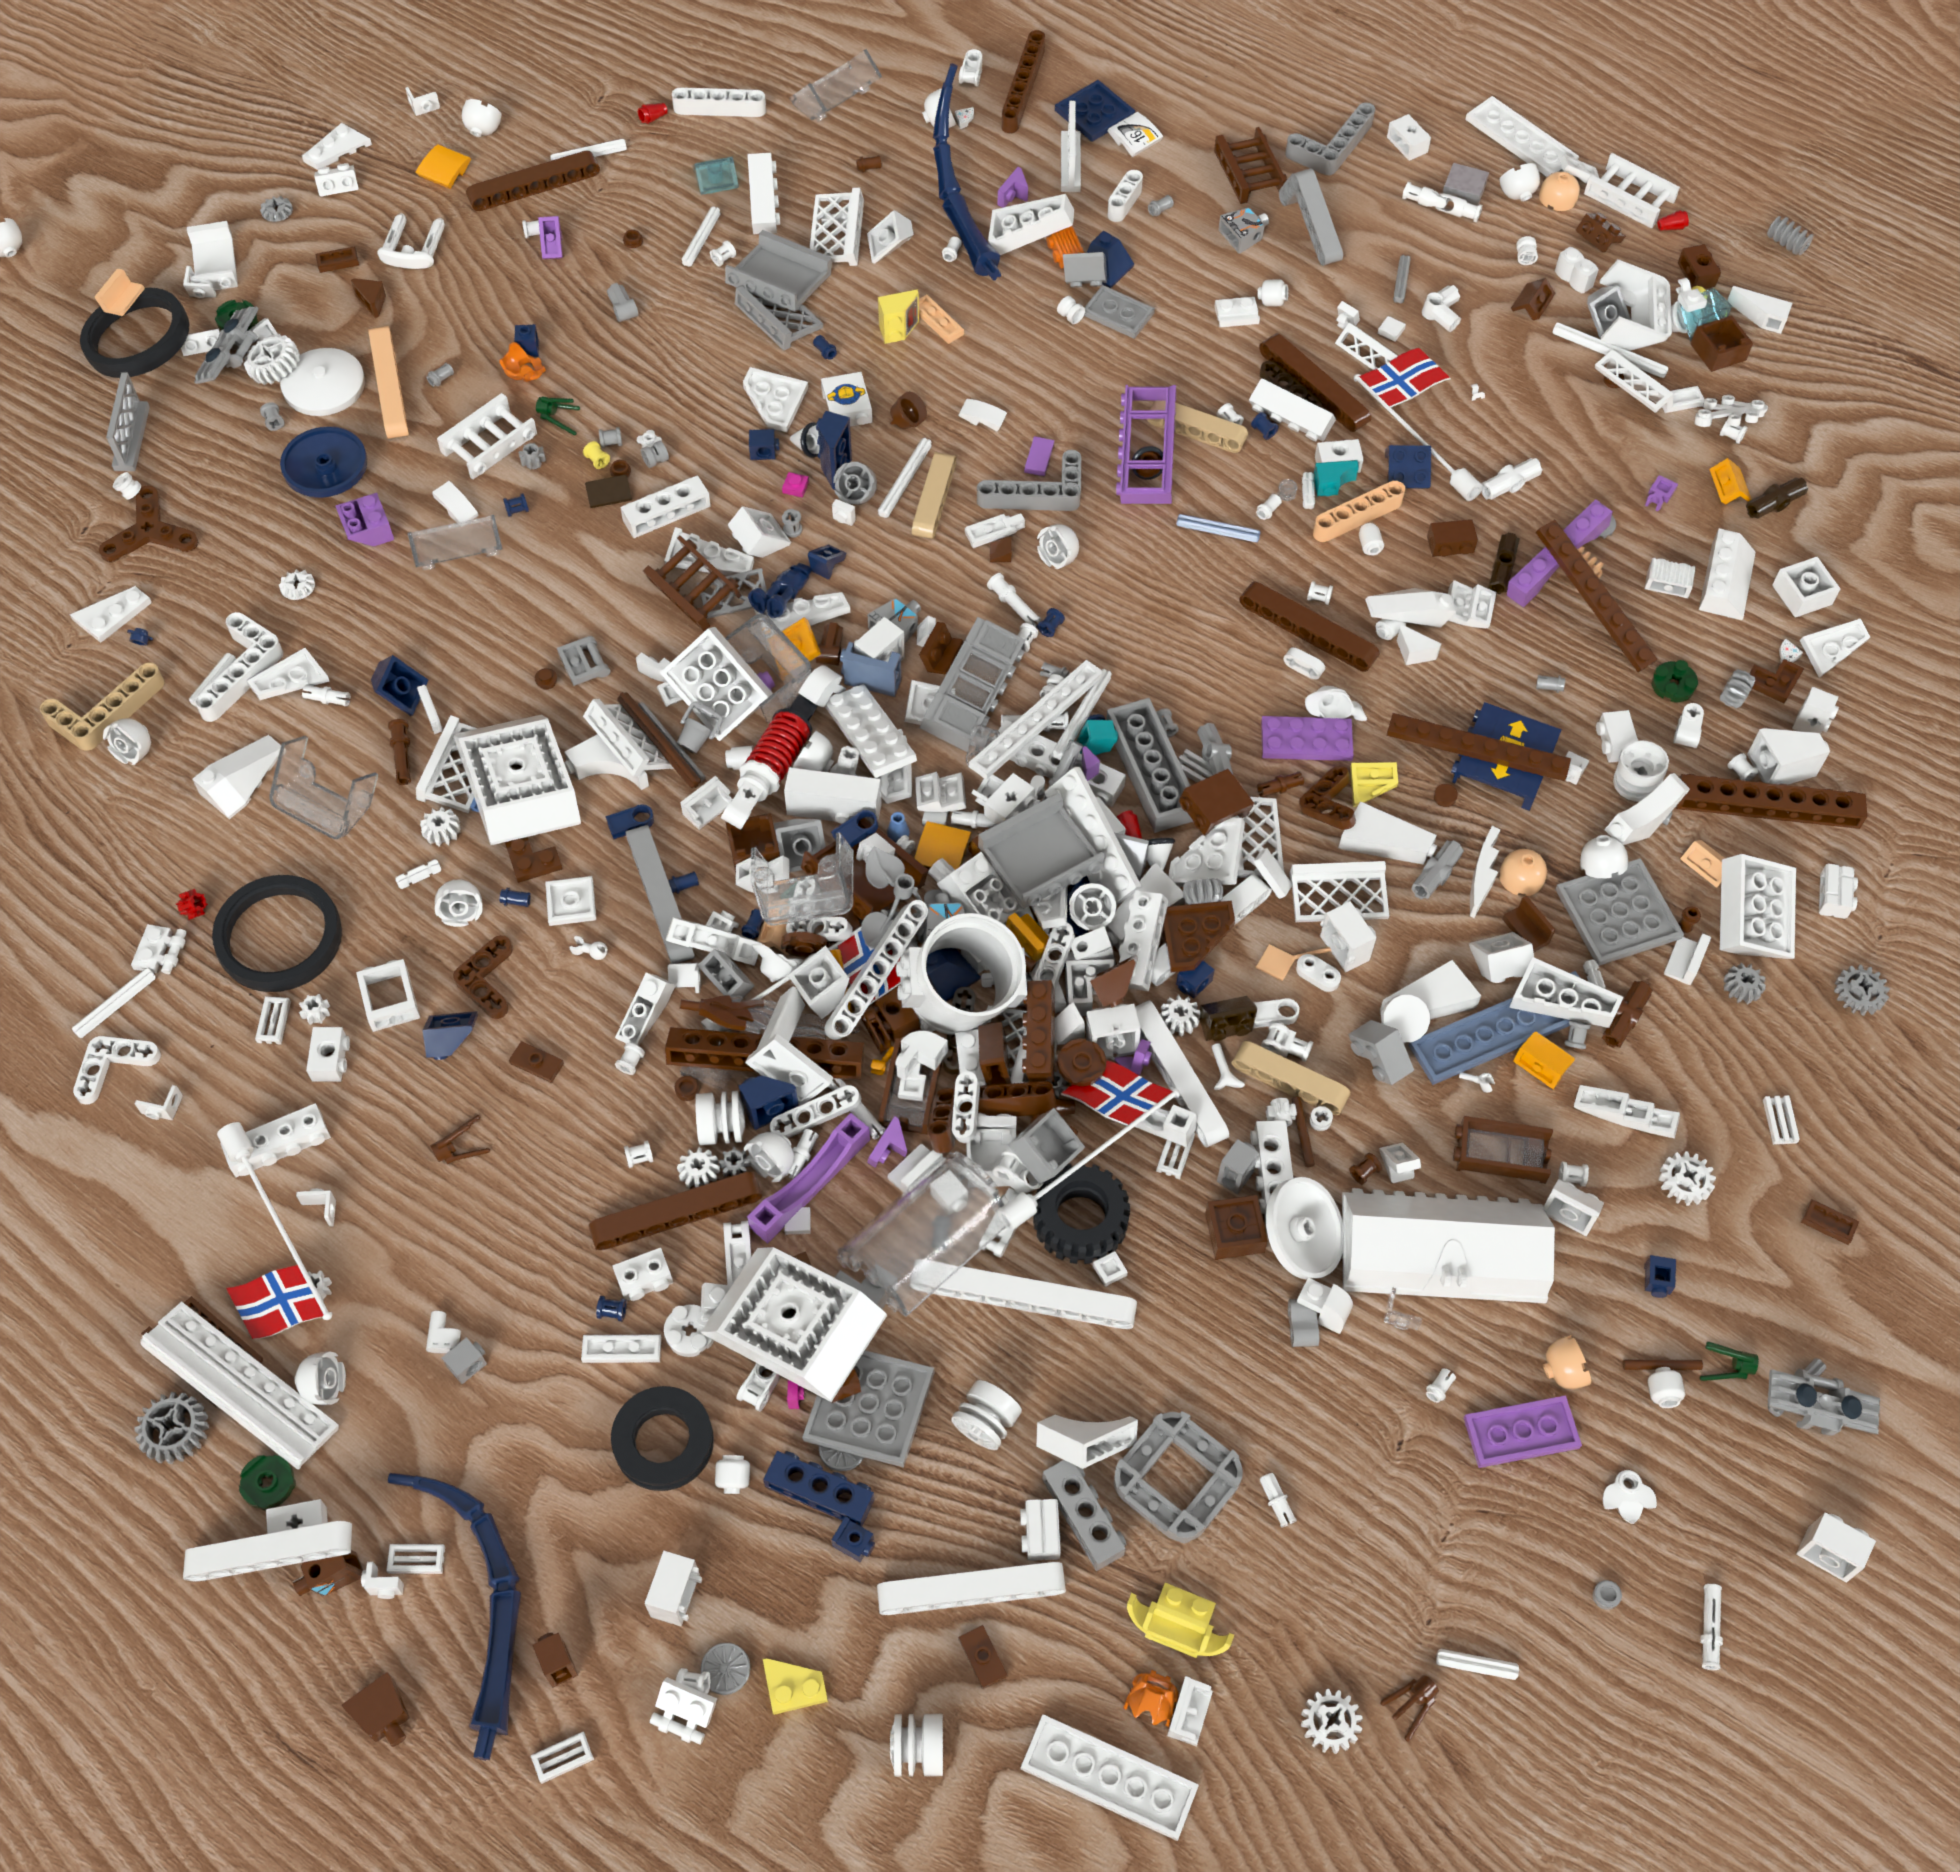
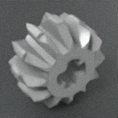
[1720,669,1755,709]
[1183,878,1223,905]
[1723,963,1766,1005]

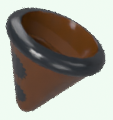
[1132,446,1163,480]

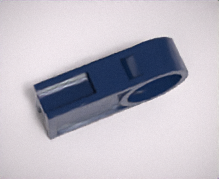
[605,804,654,840]
[831,810,878,853]

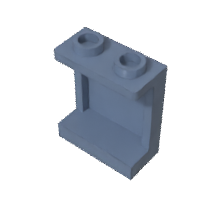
[840,642,902,697]

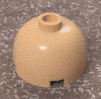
[1539,172,1580,211]
[1499,849,1547,896]
[1543,1335,1591,1389]

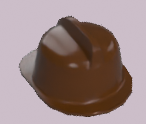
[890,391,927,430]

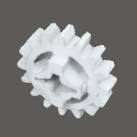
[1659,1151,1716,1206]
[1301,1689,1363,1754]

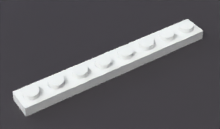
[969,660,1104,780]

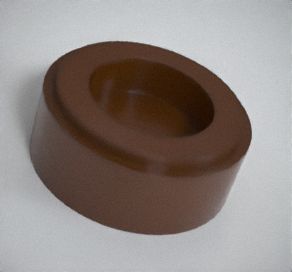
[1434,784,1458,807]
[674,1076,700,1101]

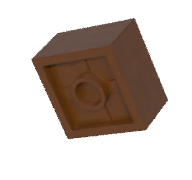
[1690,315,1753,372]
[726,813,780,874]
[1205,1195,1268,1260]

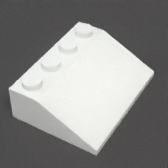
[660,627,774,741]
[1720,854,1796,959]

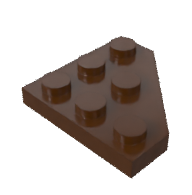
[1163,900,1235,973]

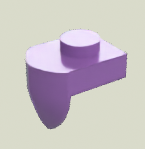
[1114,1039,1152,1076]

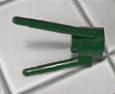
[536,396,580,435]
[1700,1342,1759,1381]

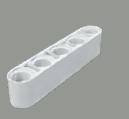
[672,88,766,117]

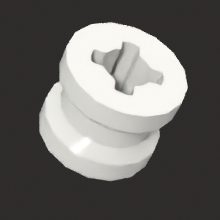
[113,472,141,500]

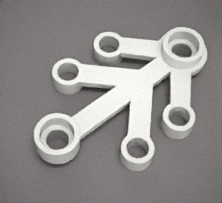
[1694,395,1768,427]

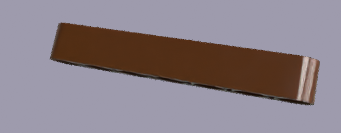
[1001,30,1045,134]
[466,150,600,211]
[1259,333,1371,432]
[1239,581,1380,672]
[589,1172,763,1250]

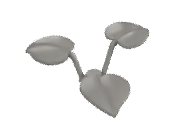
[861,847,943,949]

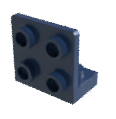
[1385,445,1431,489]

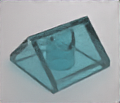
[692,156,739,195]
[1679,288,1732,342]

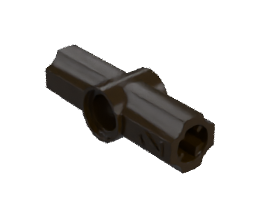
[1746,477,1808,519]
[1488,532,1520,594]

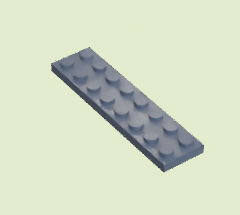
[1408,971,1580,1085]

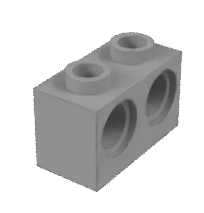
[1217,1139,1259,1195]

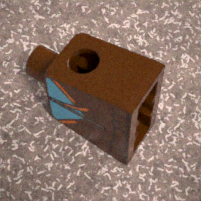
[293,1550,363,1596]

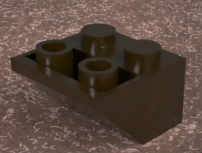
[1199,996,1257,1041]

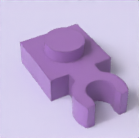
[1645,475,1678,511]

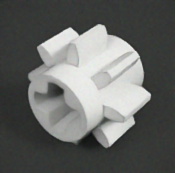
[299,994,330,1025]
[1266,1098,1297,1127]
[308,1271,332,1301]

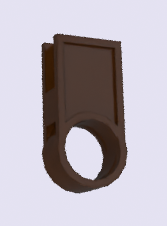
[861,1005,891,1054]

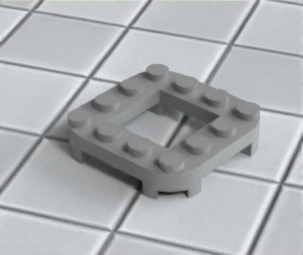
[1114,1411,1243,1543]

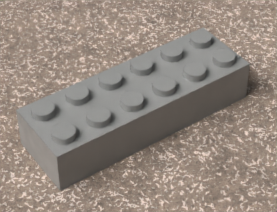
[1106,698,1193,833]

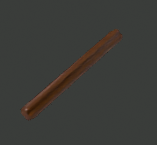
[617,692,701,788]

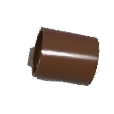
[816,622,843,666]

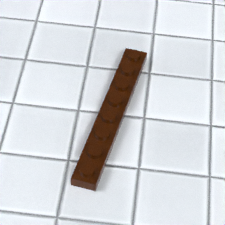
[1535,519,1658,673]
[1386,713,1571,781]

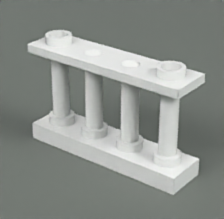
[1584,153,1680,228]
[437,393,537,479]

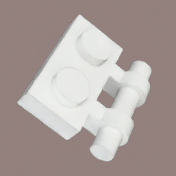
[131,924,187,974]
[650,1677,717,1745]

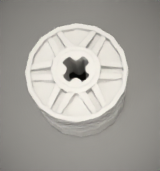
[1613,740,1669,802]
[696,1091,745,1145]
[952,1380,1022,1450]
[890,1714,943,1777]

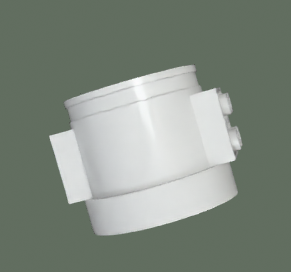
[896,913,1027,1035]

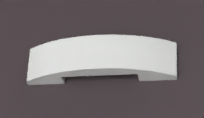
[666,917,762,966]

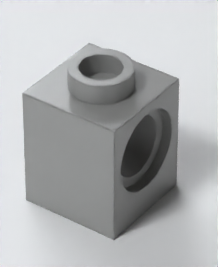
[442,1337,487,1384]

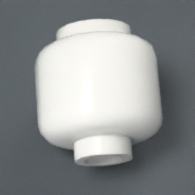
[1258,279,1289,307]
[1648,1367,1685,1408]
[715,1455,750,1494]

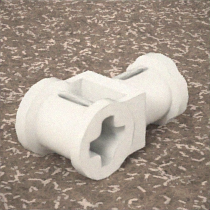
[1261,1022,1313,1062]

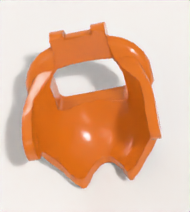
[499,342,546,382]
[1123,1670,1179,1727]

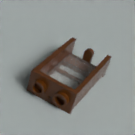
[879,1038,943,1135]
[1453,1116,1553,1184]

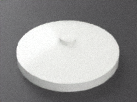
[280,348,365,416]
[1266,1177,1343,1280]

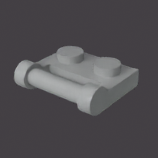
[557,636,611,686]

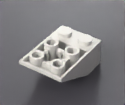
[937,852,1022,924]

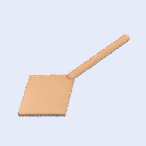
[1256,944,1331,981]

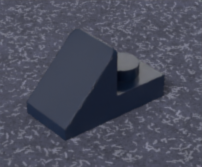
[808,544,847,579]

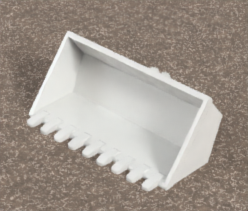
[1342,1188,1555,1303]

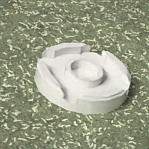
[1381,995,1430,1042]

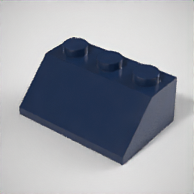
[816,411,852,490]

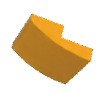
[416,144,471,189]
[915,821,971,870]

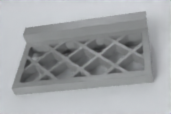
[735,286,823,350]
[106,373,150,471]

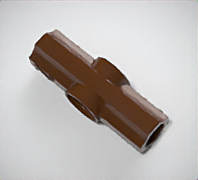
[1602,981,1653,1048]

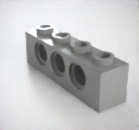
[1042,1460,1127,1571]

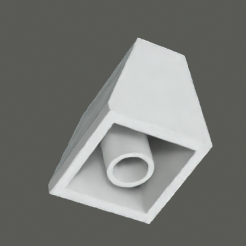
[1747,728,1830,785]

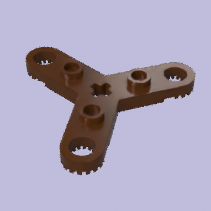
[99,485,198,562]

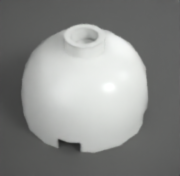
[922,89,956,128]
[461,99,502,137]
[1499,163,1540,201]
[0,218,22,257]
[1037,524,1079,569]
[103,718,151,765]
[793,731,834,772]
[1580,835,1628,878]
[435,879,482,927]
[1069,883,1117,930]
[744,1132,794,1182]
[295,1352,346,1405]

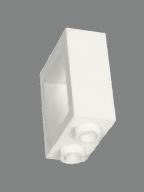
[356,959,420,1032]

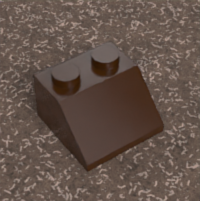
[1090,954,1138,1008]

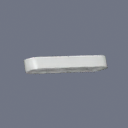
[1033,923,1075,989]
[770,1085,862,1138]

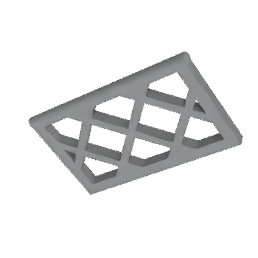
[697,568,767,619]

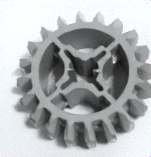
[134,1392,209,1464]

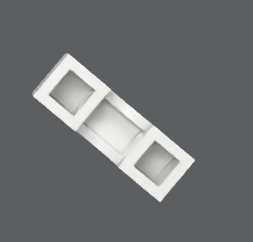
[1135,1105,1197,1147]

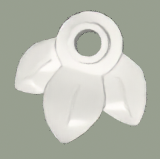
[1603,1470,1657,1524]

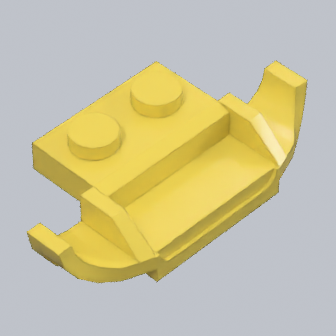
[1127,1583,1234,1658]

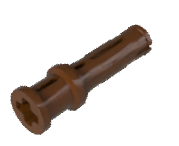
[388,719,411,785]

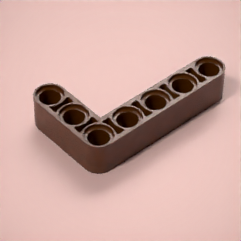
[928,1081,1057,1153]

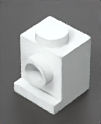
[856,833,895,862]

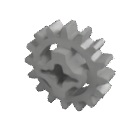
[1834,965,1890,1016]

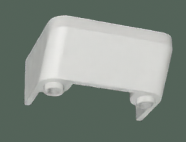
[1600,259,1672,351]

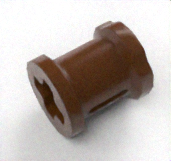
[1349,1153,1383,1185]

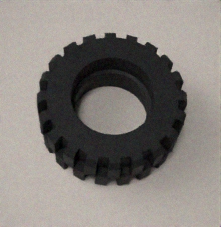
[1033,1164,1130,1264]

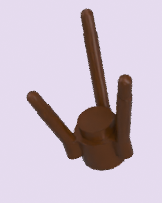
[430,1115,490,1165]
[1380,1675,1439,1741]

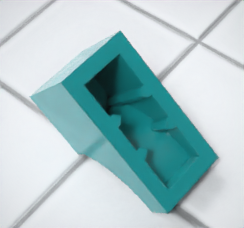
[1314,460,1359,497]
[1076,720,1118,756]

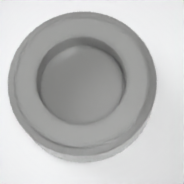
[1592,1580,1622,1610]

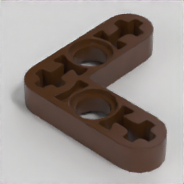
[1299,766,1356,830]
[453,935,513,1019]

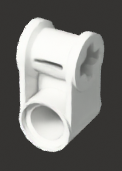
[959,49,982,87]
[1673,703,1704,748]
[993,1149,1043,1193]
[737,1363,780,1412]

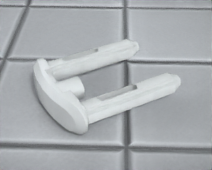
[377,213,445,269]

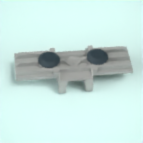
[194,306,259,384]
[1768,1369,1880,1436]

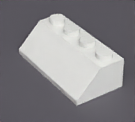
[1699,528,1756,620]

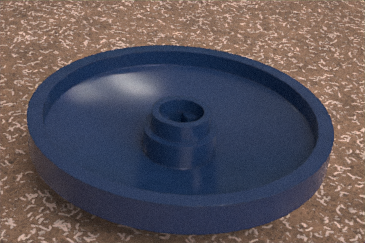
[280,427,367,498]

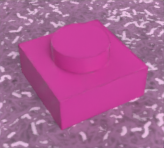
[782,472,809,498]
[787,1380,805,1409]

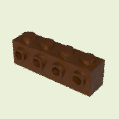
[1022,980,1055,1082]

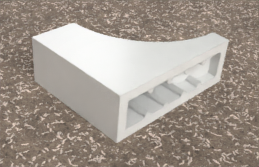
[564,734,649,790]
[1605,773,1690,845]
[1036,1414,1138,1469]

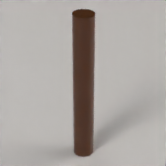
[1291,1096,1315,1167]
[1623,1360,1703,1370]

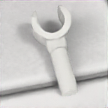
[1459,1072,1495,1093]

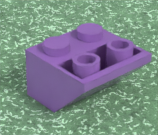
[336,493,394,547]

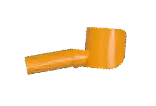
[871,1046,894,1075]

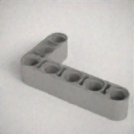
[1285,103,1375,175]
[1279,168,1343,266]
[977,450,1081,511]

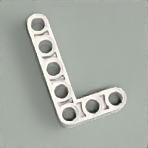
[195,612,283,722]

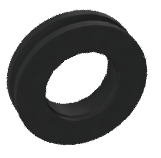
[611,1386,714,1491]

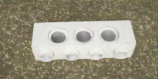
[620,475,711,538]
[1250,1120,1293,1223]

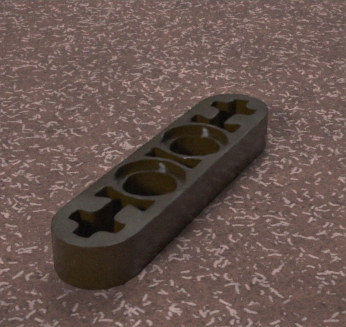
[1260,361,1322,408]
[943,987,975,1075]

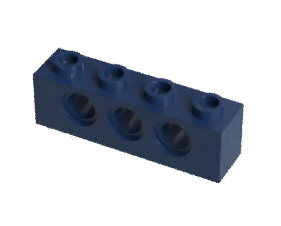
[763,1451,875,1527]

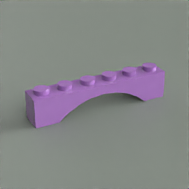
[1507,499,1613,607]
[747,1113,870,1244]

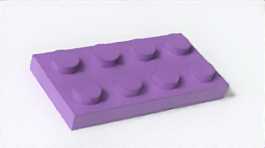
[1261,716,1353,761]
[1464,1396,1582,1468]

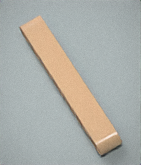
[368,326,409,439]

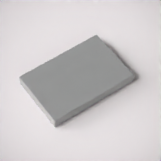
[1084,285,1155,339]

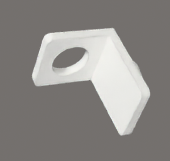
[405,87,440,116]
[183,266,216,298]
[668,963,701,993]
[135,1085,183,1120]
[296,1188,336,1226]

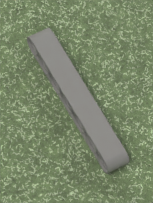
[625,825,695,964]

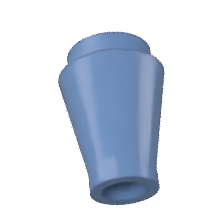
[887,812,910,842]

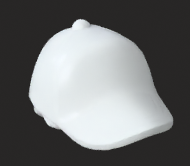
[1305,686,1367,721]
[752,944,815,982]

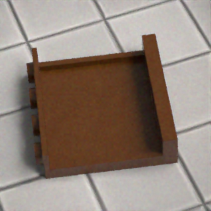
[801,818,929,920]

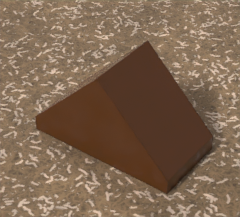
[351,278,386,319]

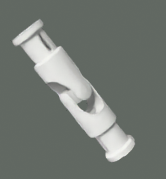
[1402,182,1483,223]

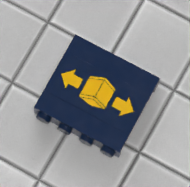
[1451,702,1562,811]

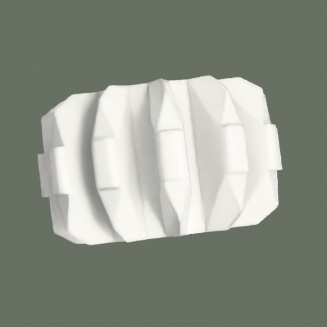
[420,807,461,847]
[1160,995,1201,1037]
[677,1147,720,1189]

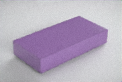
[1024,436,1054,476]

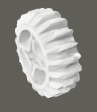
[244,334,300,385]

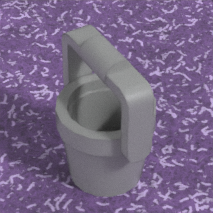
[677,702,723,754]

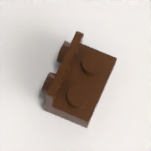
[919,622,964,675]

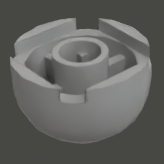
[833,462,877,505]

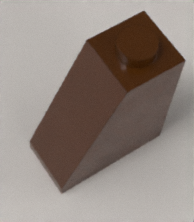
[978,1022,1011,1085]

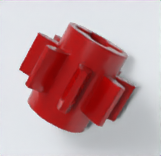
[176,889,208,920]

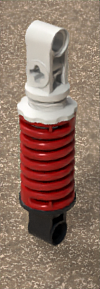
[721,694,818,830]

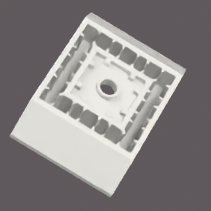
[453,715,581,845]
[701,1247,887,1402]

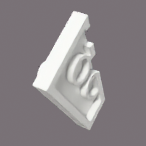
[247,648,329,700]

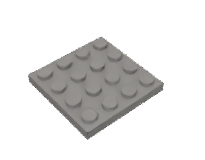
[1555,858,1684,966]
[802,1351,935,1468]

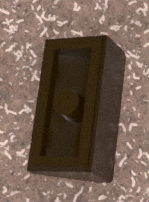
[585,475,632,508]

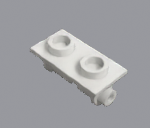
[181,329,221,356]

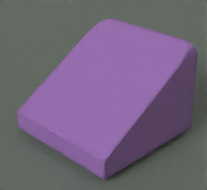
[1081,746,1100,781]

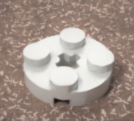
[664,1305,714,1357]

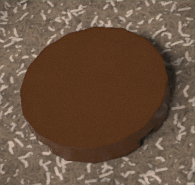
[781,932,829,958]
[1057,1038,1107,1086]

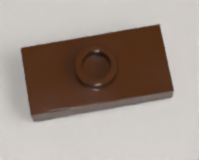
[315,246,359,273]
[509,1041,564,1083]
[1800,1199,1859,1245]
[958,1625,1008,1689]

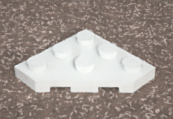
[743,367,808,432]
[1168,818,1245,887]

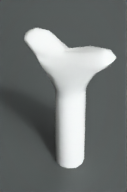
[1212,1043,1245,1090]

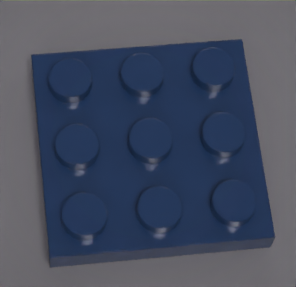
[1055,80,1135,142]

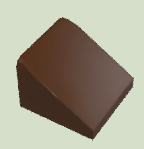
[990,536,1012,562]

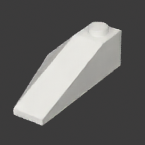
[1365,588,1456,627]
[192,735,284,819]

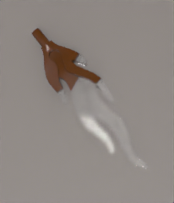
[679,995,860,1039]

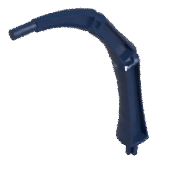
[933,63,1001,280]
[388,1473,521,1761]

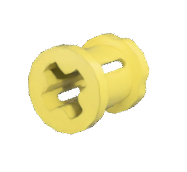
[583,441,610,469]

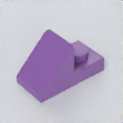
[997,167,1028,208]
[538,216,563,260]
[867,1116,907,1168]

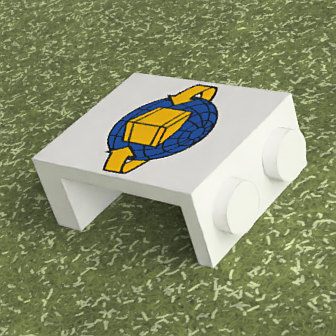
[821,372,872,427]

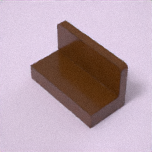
[1511,278,1556,321]
[1502,896,1555,953]

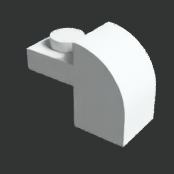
[798,665,846,707]
[736,856,789,894]
[895,1031,948,1080]
[1297,1278,1353,1334]

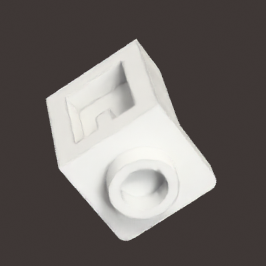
[1565,751,1589,785]
[706,910,739,933]

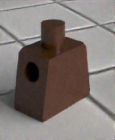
[342,1672,409,1747]

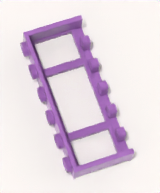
[1116,385,1176,504]

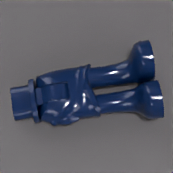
[748,563,812,618]

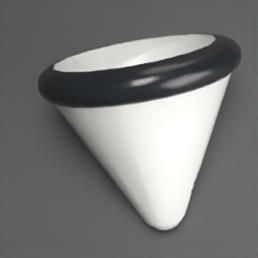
[790,422,820,458]
[1146,838,1175,870]

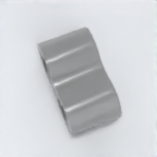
[1288,1299,1319,1347]

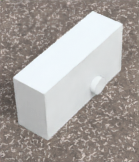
[784,767,882,824]

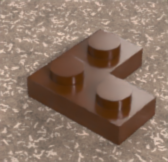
[1750,659,1804,704]
[505,837,563,883]

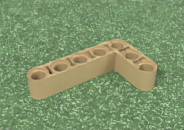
[40,663,165,751]

